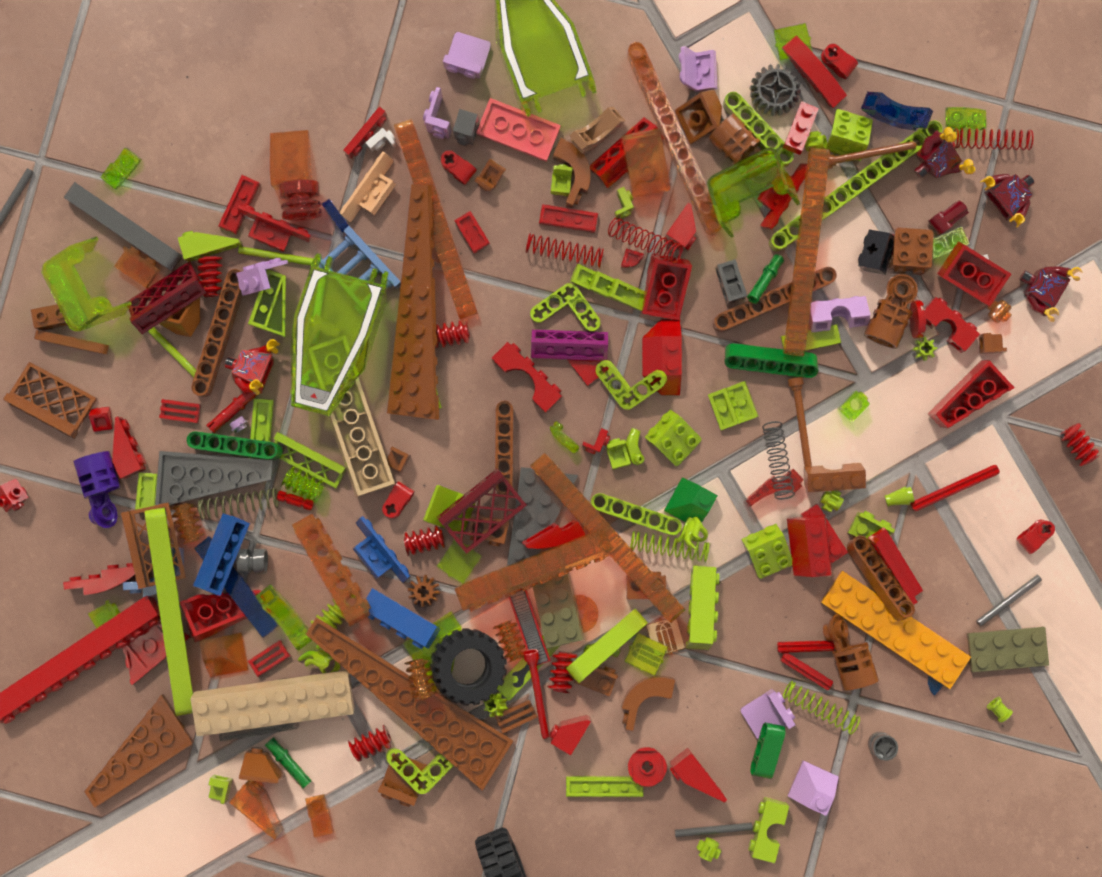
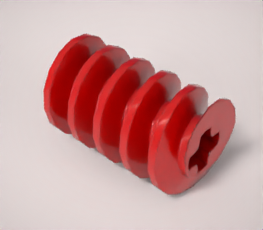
[198,256,222,297]
[435,320,470,349]
[1060,423,1099,467]
[404,525,446,556]
[547,651,578,693]
[348,725,392,762]

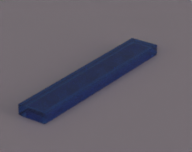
[194,536,279,638]

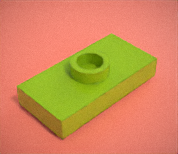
[135,472,157,510]

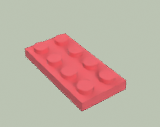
[476,98,561,162]

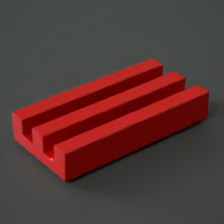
[159,399,201,423]
[247,640,291,677]

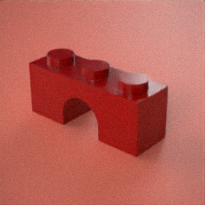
[923,297,980,353]

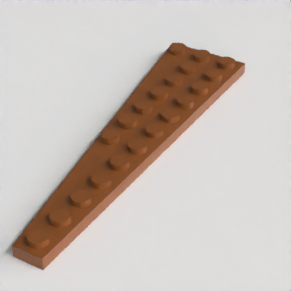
[387,184,439,420]
[306,617,513,791]

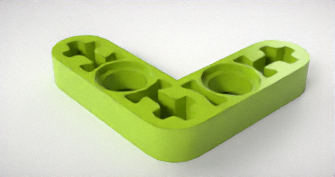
[530,283,600,332]
[596,360,667,410]
[386,748,454,794]

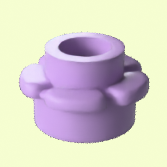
[229,416,247,433]

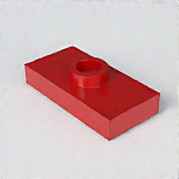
[454,211,490,254]

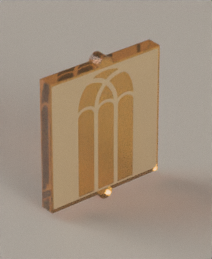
[646,616,685,657]

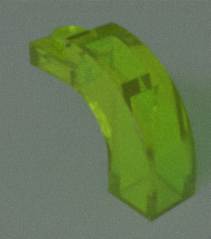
[255,584,312,651]

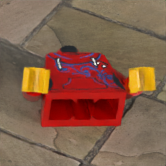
[225,339,280,395]

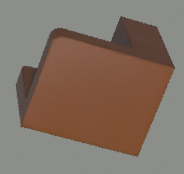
[978,333,1007,354]
[387,446,410,472]

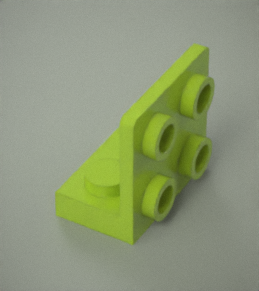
[825,109,873,161]
[423,485,475,535]

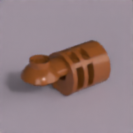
[708,113,777,184]
[864,274,918,349]
[823,614,879,691]

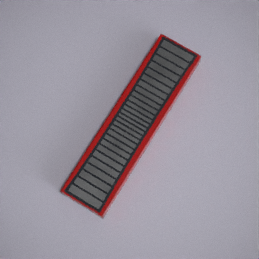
[508,588,551,666]

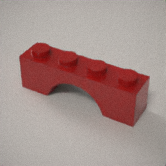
[492,342,562,413]

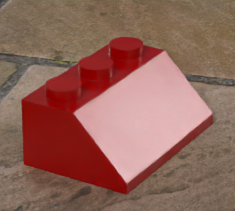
[787,514,832,577]

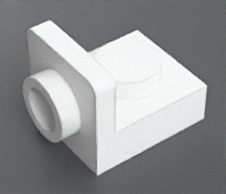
[366,128,397,152]

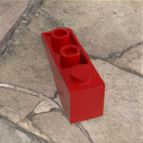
[112,416,146,479]

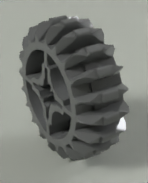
[749,64,801,116]

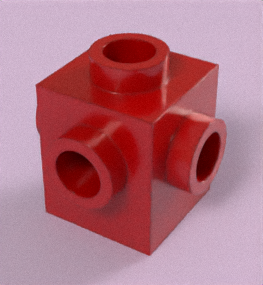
[0,479,29,512]

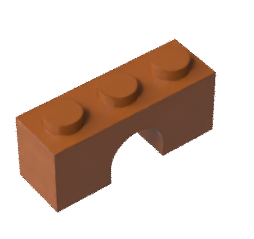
[804,463,866,492]

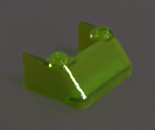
[707,147,800,238]
[41,236,132,331]

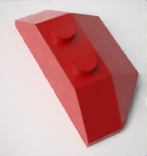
[642,319,682,396]

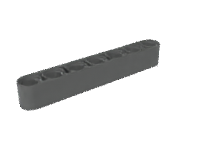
[64,182,183,271]

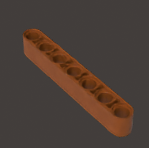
[713,267,837,332]
[191,269,243,397]

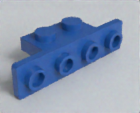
[353,516,410,583]

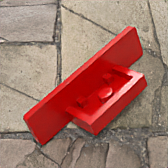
[757,163,812,230]
[237,205,311,252]

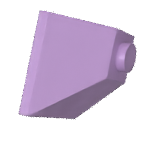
[787,761,839,816]

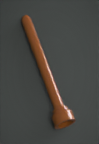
[823,141,917,170]
[788,377,812,467]

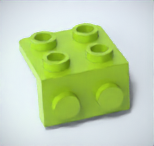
[644,410,701,466]
[741,524,792,579]

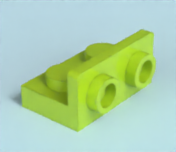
[847,511,895,542]

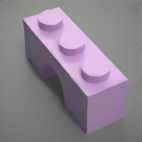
[807,296,870,332]

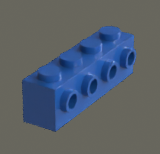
[193,514,250,596]
[360,588,441,649]

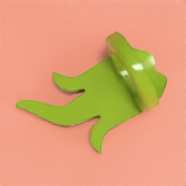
[676,517,709,550]
[298,645,340,674]

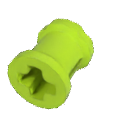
[987,697,1013,723]

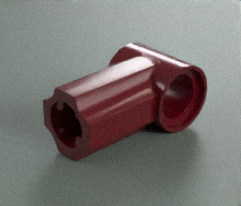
[928,200,969,236]

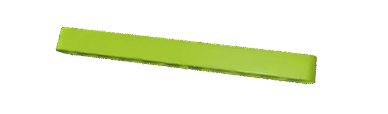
[769,120,942,252]
[145,508,193,716]

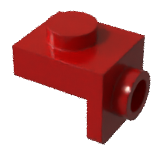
[582,428,610,455]

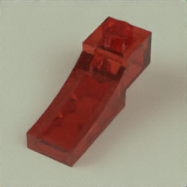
[743,469,803,507]

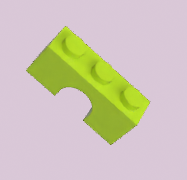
[748,797,789,863]

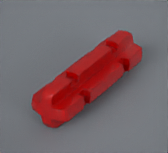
[276,491,314,510]

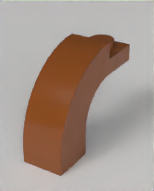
[553,138,591,209]
[621,676,675,731]

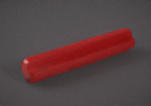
[777,640,835,653]
[780,653,833,690]

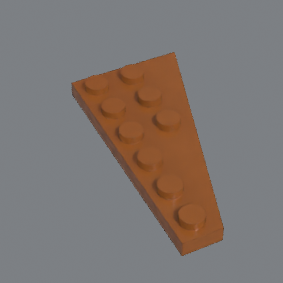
[84,694,194,808]

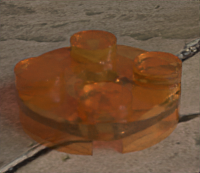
[575,595,598,633]

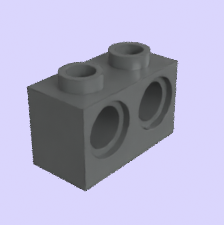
[453,109,480,146]
[715,259,747,304]

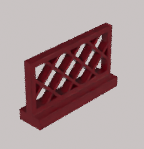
[126,261,207,334]
[437,468,527,554]

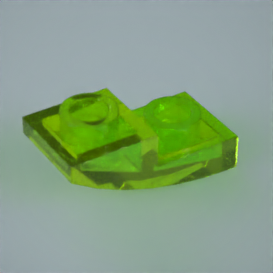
[945,107,987,130]
[100,147,142,190]
[932,227,970,259]

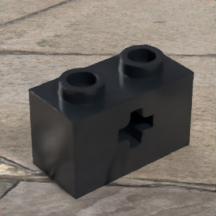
[858,229,894,275]

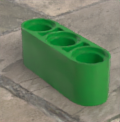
[750,722,785,779]

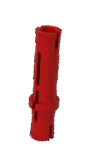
[206,393,257,434]

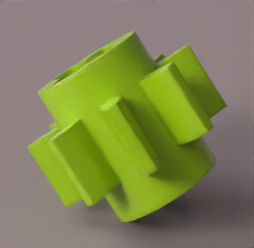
[805,131,827,156]
[912,337,938,361]
[820,490,844,512]
[483,693,508,717]
[696,837,721,862]

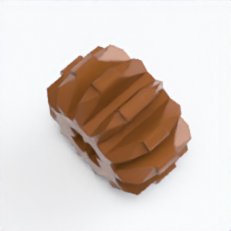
[408,575,441,608]

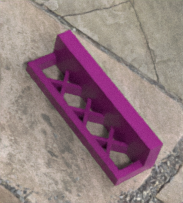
[531,329,608,361]

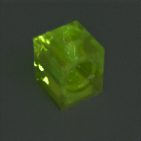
[837,391,870,421]

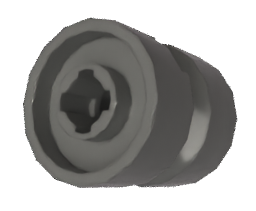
[237,549,268,574]
[868,732,898,761]

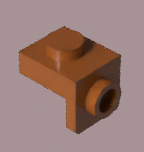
[475,159,506,191]

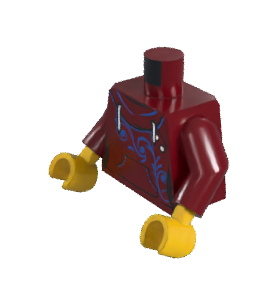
[914,127,975,179]
[980,174,1035,228]
[1019,266,1083,322]

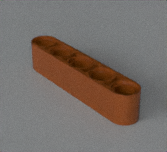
[495,400,514,495]
[847,536,915,621]

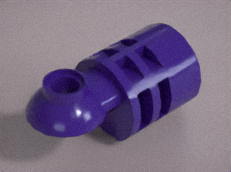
[73,451,121,528]

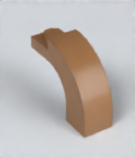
[570,107,626,154]

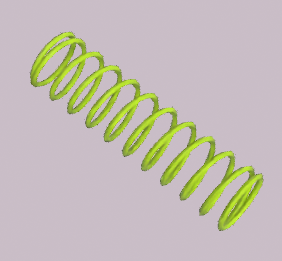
[630,531,709,563]
[783,681,860,735]

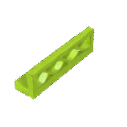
[269,432,346,488]

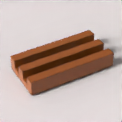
[495,699,538,734]

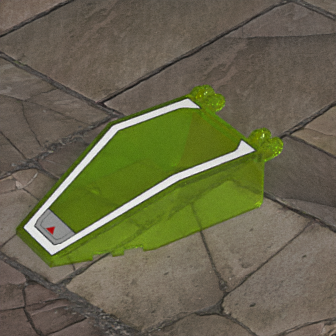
[495,0,597,117]
[290,253,389,416]

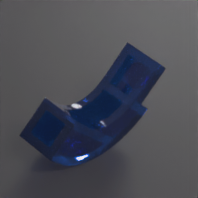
[861,91,933,131]

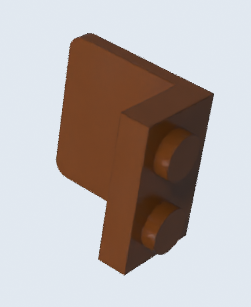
[888,227,933,275]
[378,753,427,807]

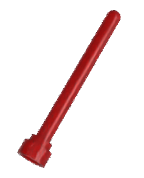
[523,649,549,739]

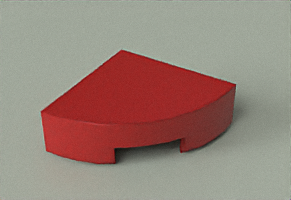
[621,248,644,268]

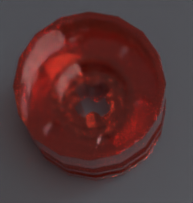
[279,180,322,221]

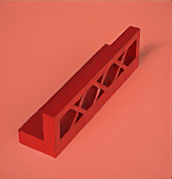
[589,117,664,188]
[868,527,923,605]

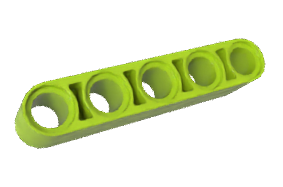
[723,91,794,168]
[591,493,682,535]
[566,608,648,684]

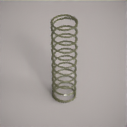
[198,488,279,520]

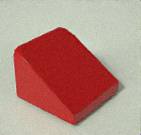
[89,407,113,432]

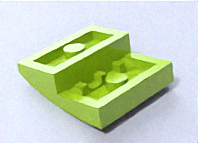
[708,381,759,430]

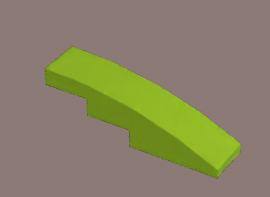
[570,264,645,311]

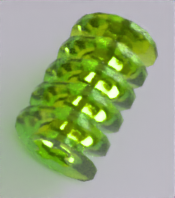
[281,466,325,503]

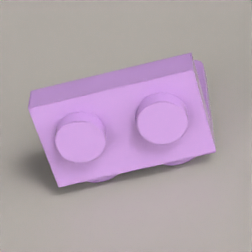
[443,32,491,79]
[679,46,717,92]
[423,87,451,139]
[236,258,288,295]
[740,689,795,739]

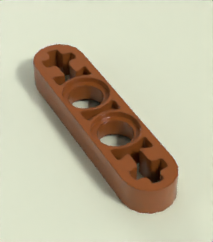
[34,330,109,355]

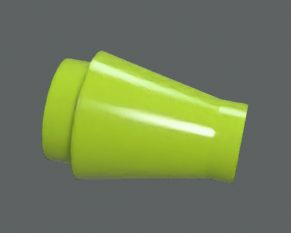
[885,486,915,506]

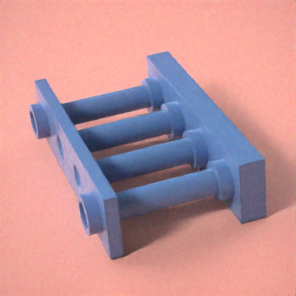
[315,226,401,314]

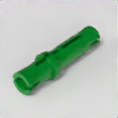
[747,254,785,304]
[264,737,312,789]

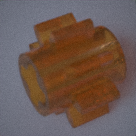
[987,300,1012,323]

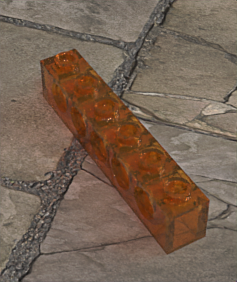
[292,514,371,627]

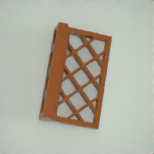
[3,362,97,439]
[121,502,186,589]

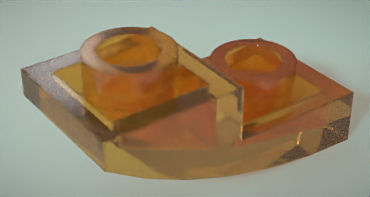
[305,794,334,838]

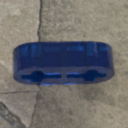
[322,199,349,233]

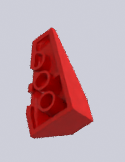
[180,590,268,642]

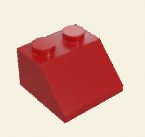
[664,202,696,253]
[549,715,591,756]

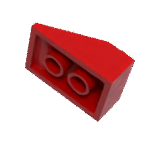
[937,241,1011,307]
[642,253,692,320]
[670,747,727,803]

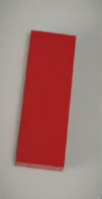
[218,175,260,235]
[539,204,598,233]

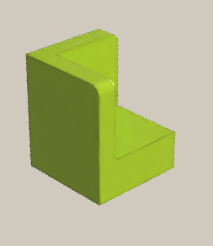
[208,774,233,804]

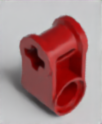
[821,44,858,79]
[441,150,477,185]
[382,481,415,519]
[1016,519,1055,554]

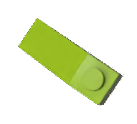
[178,231,243,262]

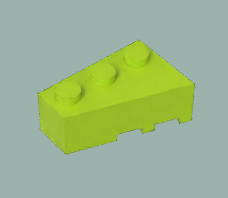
[248,269,286,338]

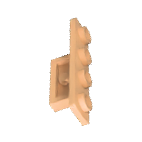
[340,152,396,222]

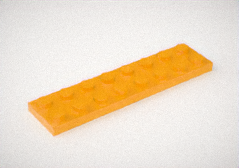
[820,571,971,689]

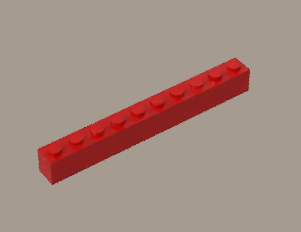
[0,595,161,724]

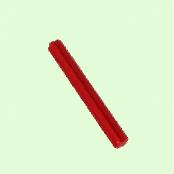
[910,465,1000,511]

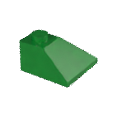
[664,477,718,522]

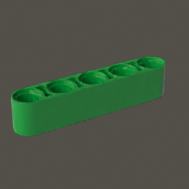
[725,343,818,378]
[186,431,283,460]

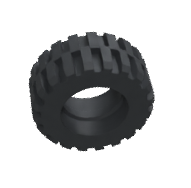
[430,628,507,706]
[475,827,527,877]

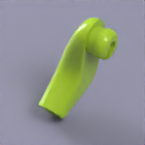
[626,428,645,465]

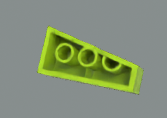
[686,566,719,650]

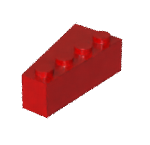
[928,360,1015,428]

